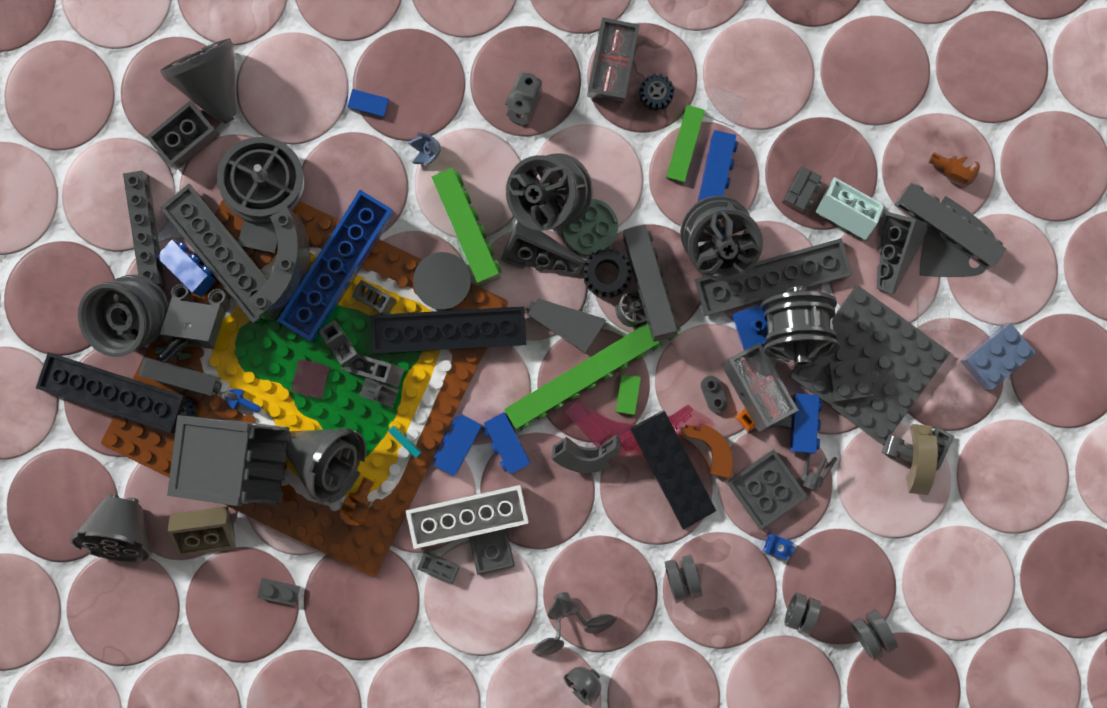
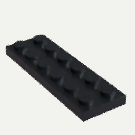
[630,410,717,530]

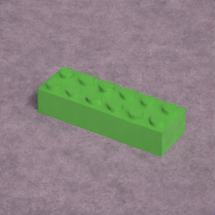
[431,167,502,287]

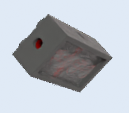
[587,17,640,104]
[721,343,799,432]

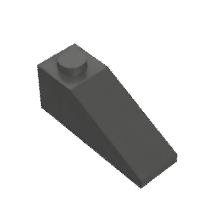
[341,354,404,387]

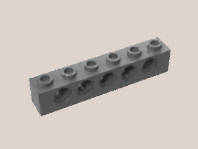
[123,170,166,287]

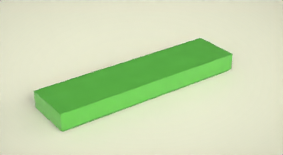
[666,105,705,183]

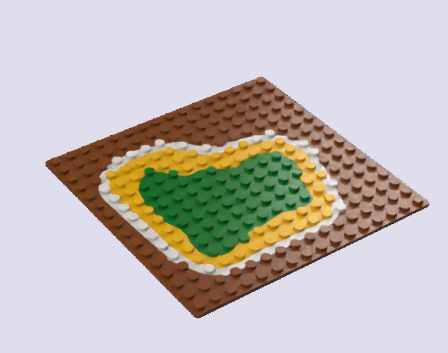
[101,199,508,577]

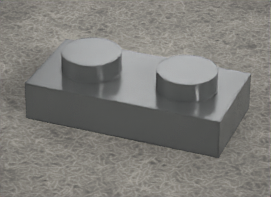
[257,578,300,606]

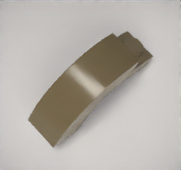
[907,424,938,495]

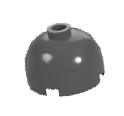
[563,666,601,706]

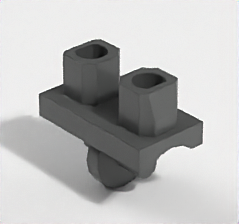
[359,378,399,408]

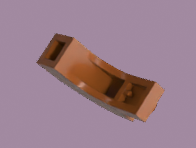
[678,424,733,478]

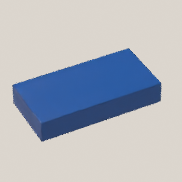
[347,89,389,118]

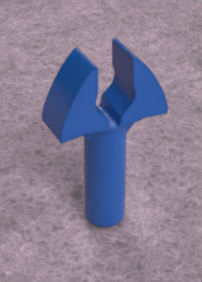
[225,389,261,413]

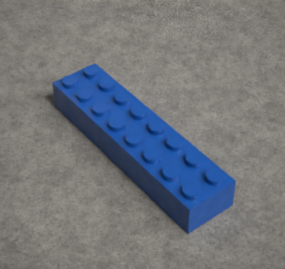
[277,190,395,343]

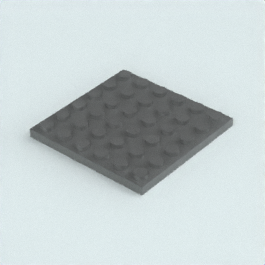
[789,285,951,445]

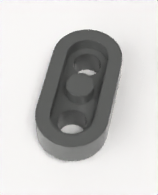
[701,376,727,413]

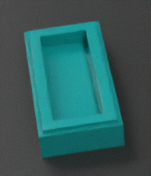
[388,426,423,458]

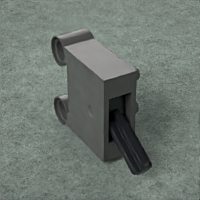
[158,284,230,363]

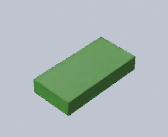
[616,374,641,415]

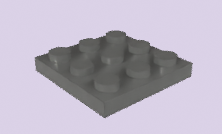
[726,449,808,530]

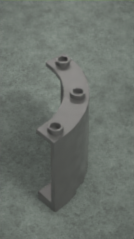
[248,207,311,322]

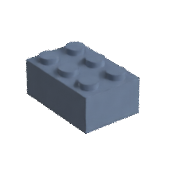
[960,323,1036,390]

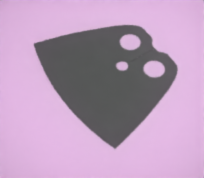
[919,196,995,277]

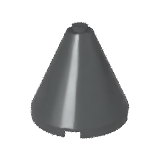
[160,38,236,124]
[286,428,366,504]

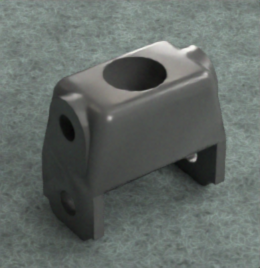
[505,72,542,126]

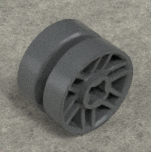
[784,592,821,635]

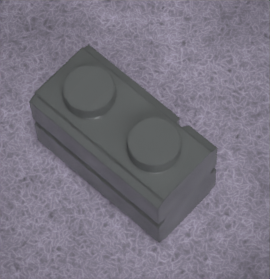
[782,167,823,213]

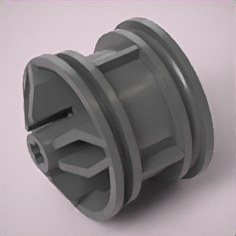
[506,153,593,231]
[680,196,763,281]
[762,286,840,366]

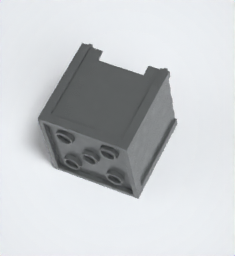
[167,415,291,506]

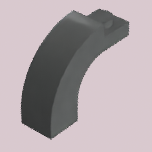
[552,435,621,473]

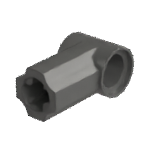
[881,435,913,463]

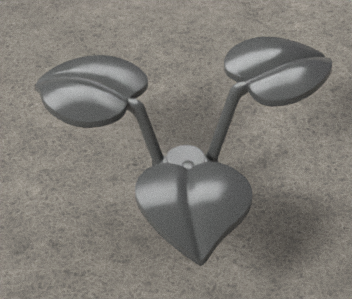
[532,592,617,655]

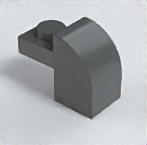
[318,320,359,368]

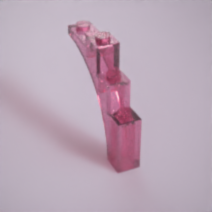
[565,399,693,451]

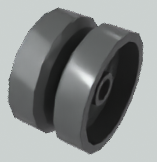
[664,554,702,603]
[851,609,898,661]

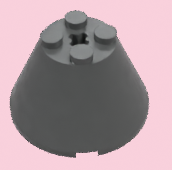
[70,494,152,562]

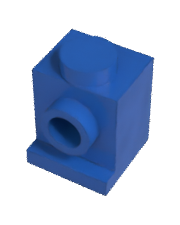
[762,533,795,560]

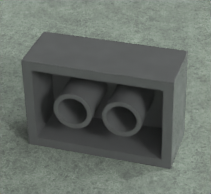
[146,101,220,170]

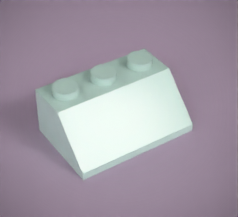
[816,177,884,240]

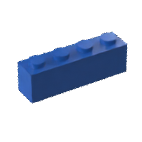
[697,130,738,202]

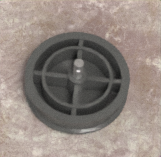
[217,137,305,223]

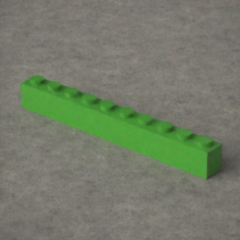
[504,317,681,431]

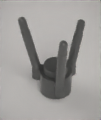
[801,454,837,491]

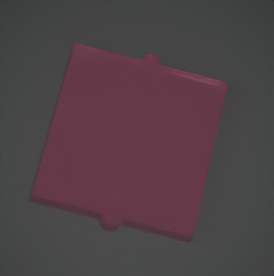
[291,359,330,399]

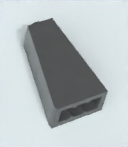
[527,299,606,353]
[138,357,222,396]

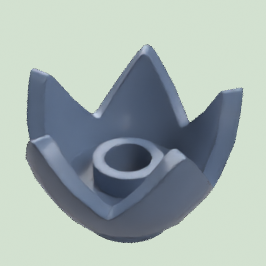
[408,132,441,166]

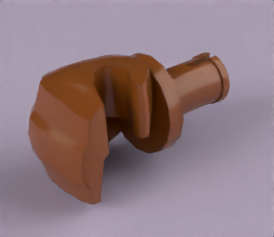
[928,152,980,187]
[339,477,375,527]

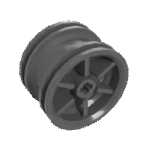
[78,274,169,357]

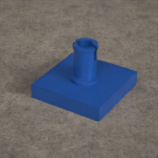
[731,304,768,350]

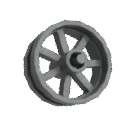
[616,290,647,328]

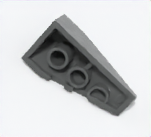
[877,211,928,294]
[501,221,586,276]

